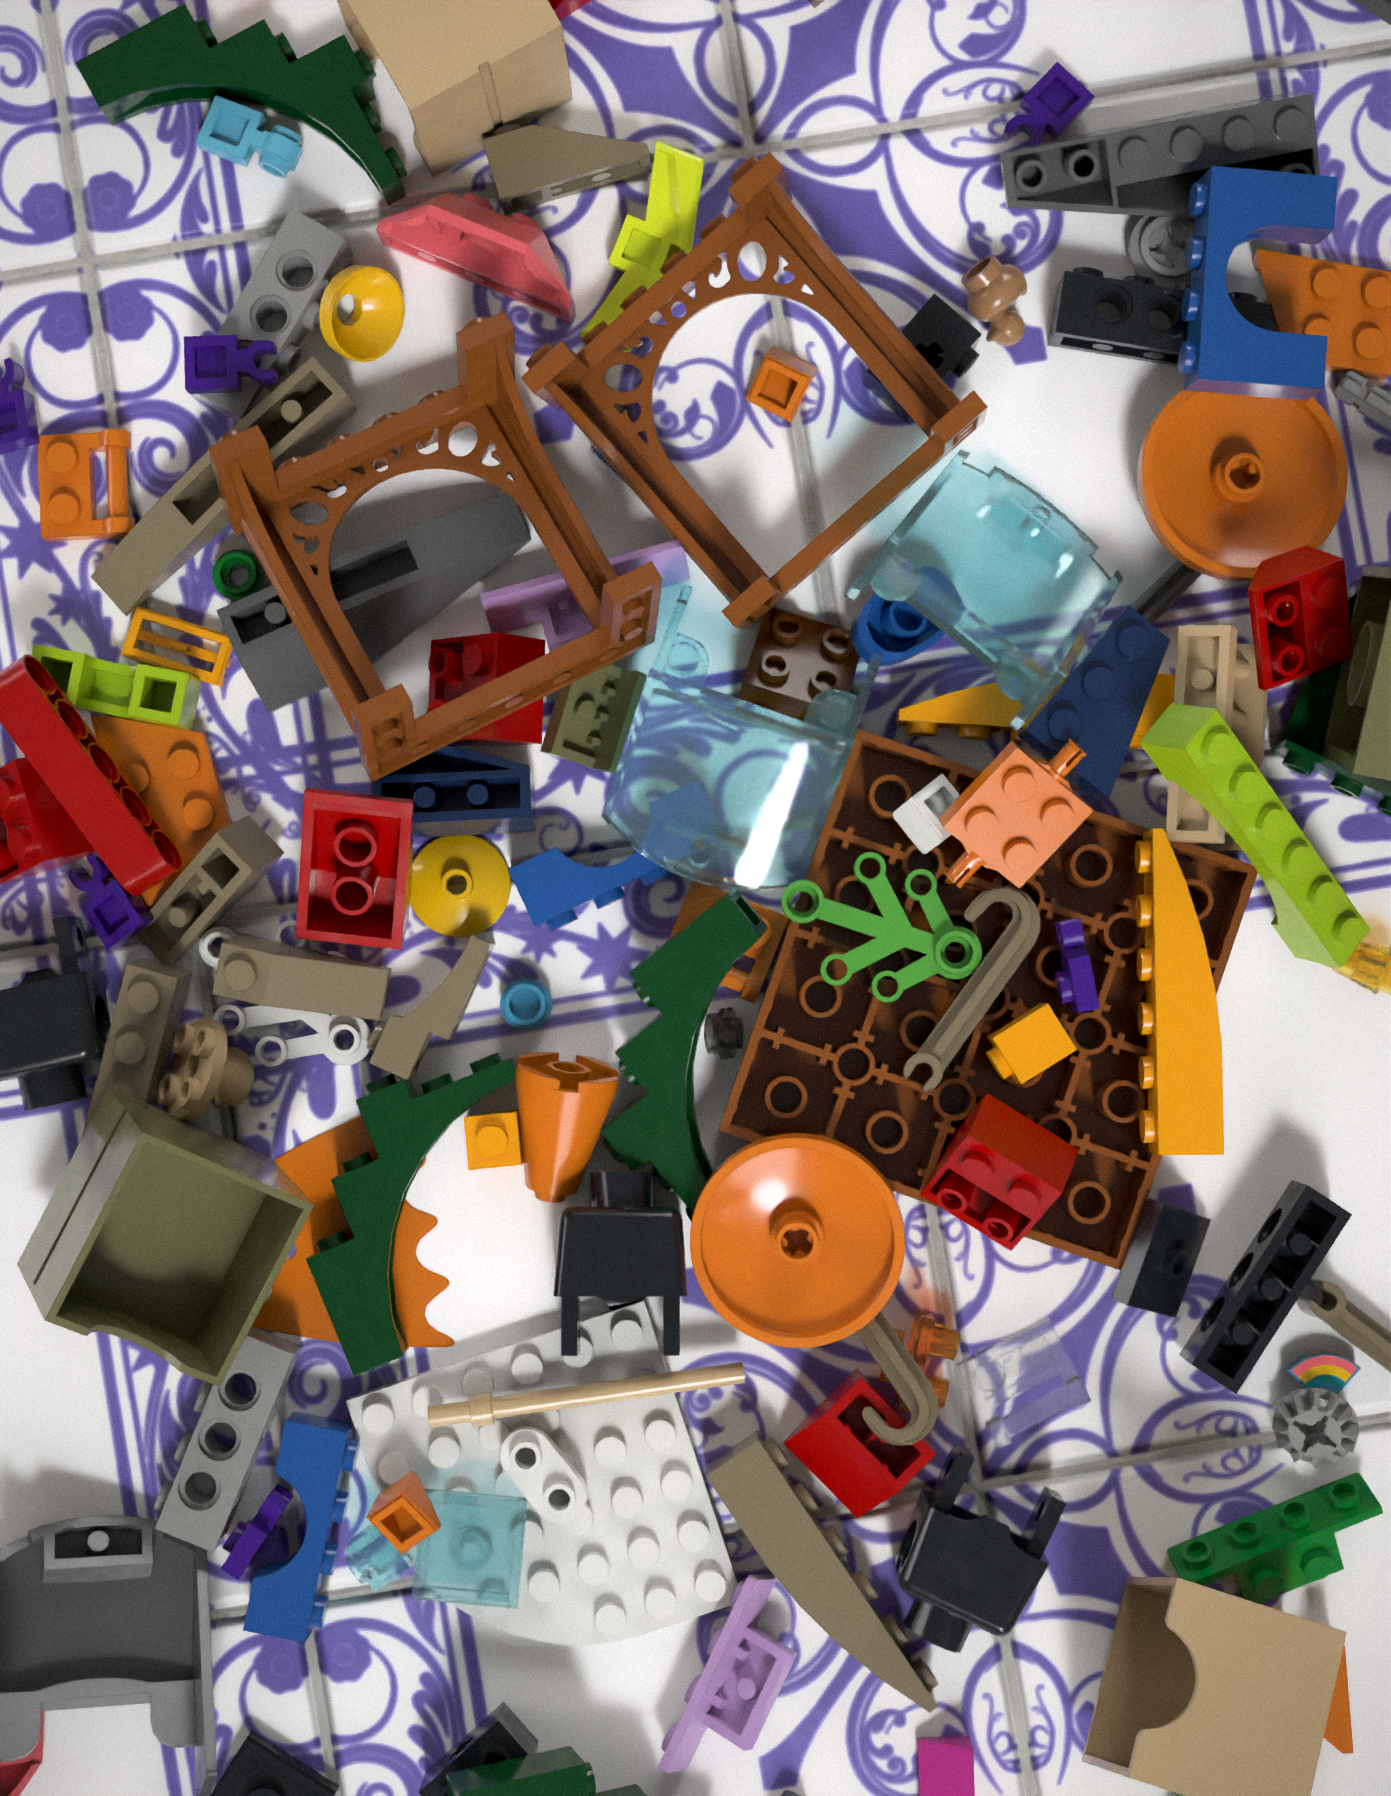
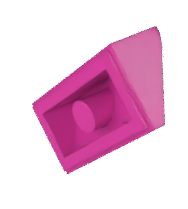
[917,1736,975,1796]

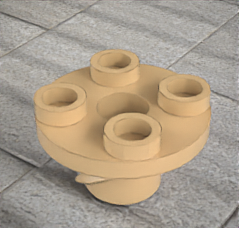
[157,1017,255,1122]

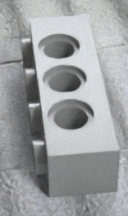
[193,207,353,423]
[154,1326,303,1553]

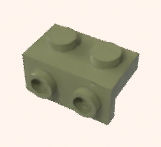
[540,664,647,774]

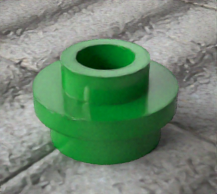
[212,549,265,601]

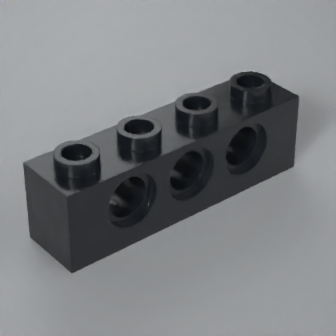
[1048,267,1272,367]
[1179,1180,1352,1394]

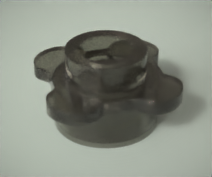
[704,1007,744,1060]

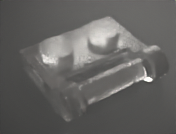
[954,1317,1091,1449]

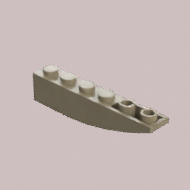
[90,356,357,616]
[81,959,193,1139]
[706,1431,939,1713]

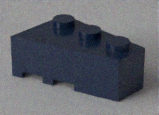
[1017,606,1170,803]
[371,746,536,838]

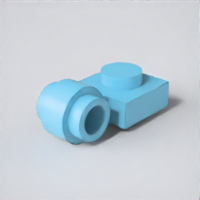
[196,95,303,178]

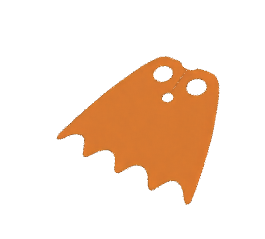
[252,1115,455,1347]

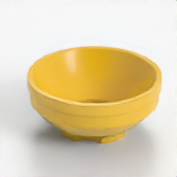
[319,265,405,363]

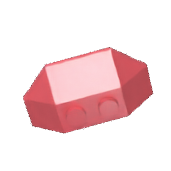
[376,192,575,323]

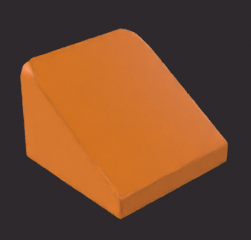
[745,346,818,422]
[366,1471,441,1554]

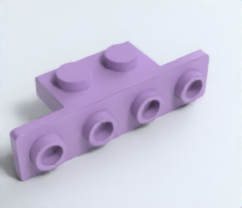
[480,539,690,652]
[658,1574,798,1773]

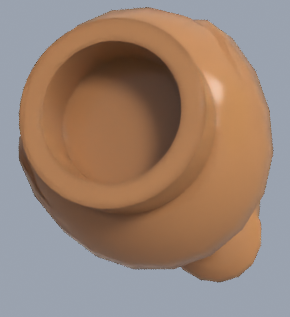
[961,255,1027,347]

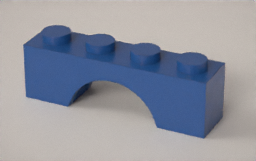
[508,779,725,932]
[243,1411,360,1643]

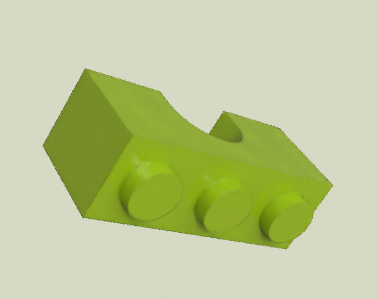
[31,644,202,731]

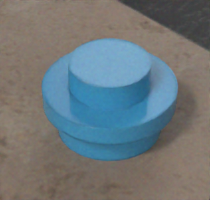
[500,978,552,1030]

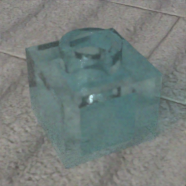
[345,1523,414,1592]

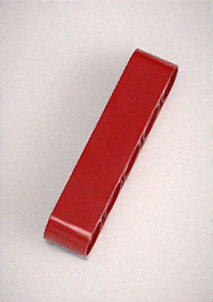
[0,654,183,897]

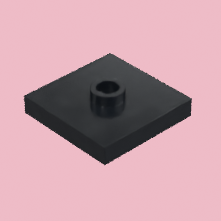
[1112,1198,1211,1318]

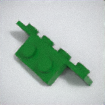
[1167,1473,1383,1604]

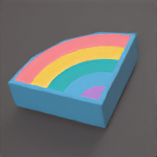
[1284,1352,1361,1394]

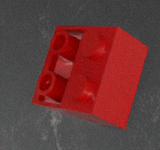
[1247,545,1353,691]
[427,632,546,746]
[0,757,96,885]
[920,1093,1079,1251]
[783,1368,936,1518]

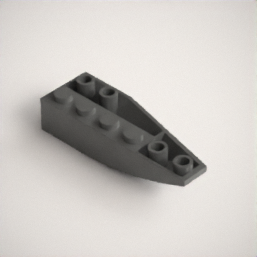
[999,91,1320,219]
[216,493,532,713]

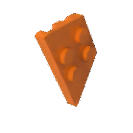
[1252,249,1391,380]
[90,714,233,908]

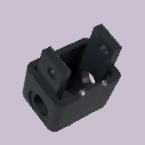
[0,916,111,1111]
[553,1172,688,1356]
[894,1442,1066,1653]

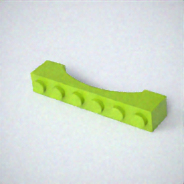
[1139,703,1370,968]

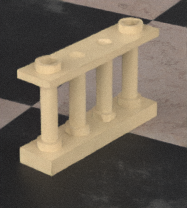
[1166,625,1268,852]

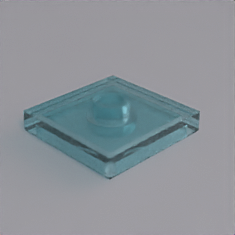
[412,1488,528,1609]

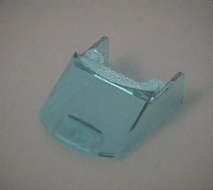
[844,449,1124,731]
[601,583,883,892]

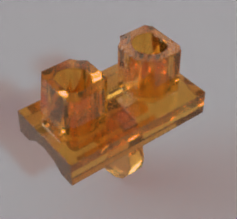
[869,1309,961,1412]

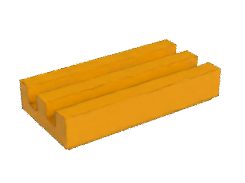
[121,606,233,688]

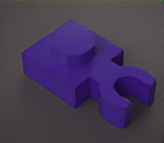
[1002,62,1095,147]
[183,335,278,394]
[0,357,40,455]
[68,852,154,950]
[1054,918,1100,1013]
[220,1483,295,1580]

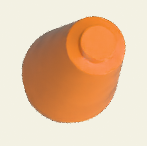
[515,1052,620,1203]

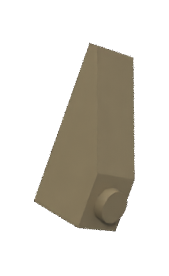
[482,124,651,215]
[136,815,285,966]
[212,933,392,1020]

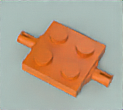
[939,739,1093,889]

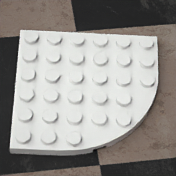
[346,1299,739,1645]

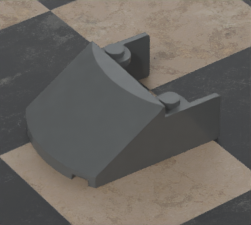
[0,1515,217,1796]

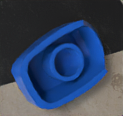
[850,568,963,667]

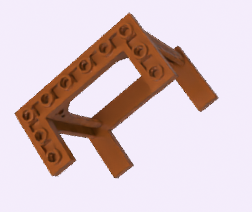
[520,151,988,630]
[207,311,663,782]

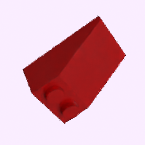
[296,787,414,950]

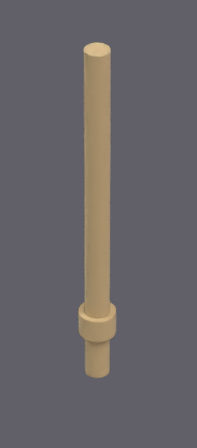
[428,1362,745,1428]

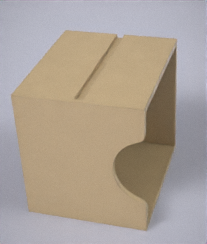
[336,0,573,178]
[1081,1577,1347,1796]

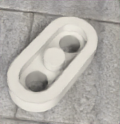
[500,1426,587,1524]

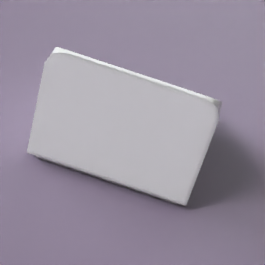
[892,773,960,854]

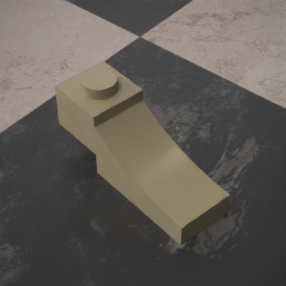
[367,935,495,1080]

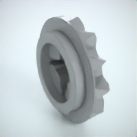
[1127,216,1195,288]
[1272,1387,1359,1469]

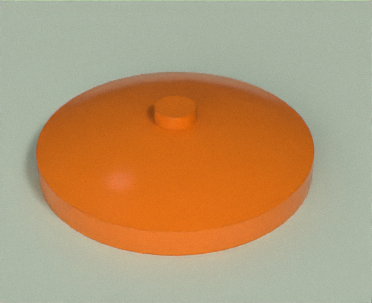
[1137,389,1348,581]
[690,1133,905,1348]

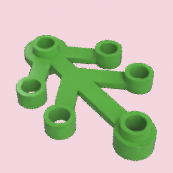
[781,852,982,1003]

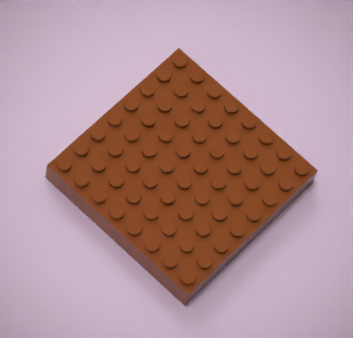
[718,728,1258,1270]

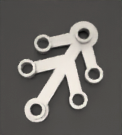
[199,920,372,1067]

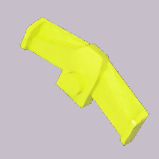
[579,139,705,352]

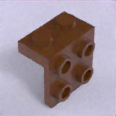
[732,608,860,750]

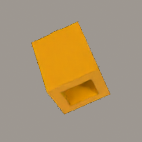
[986,1003,1077,1084]
[464,1109,523,1170]

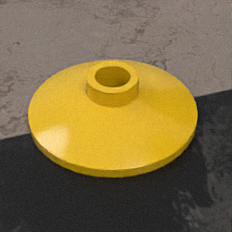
[410,835,511,937]

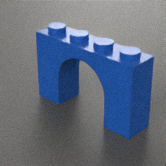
[1178,166,1338,401]

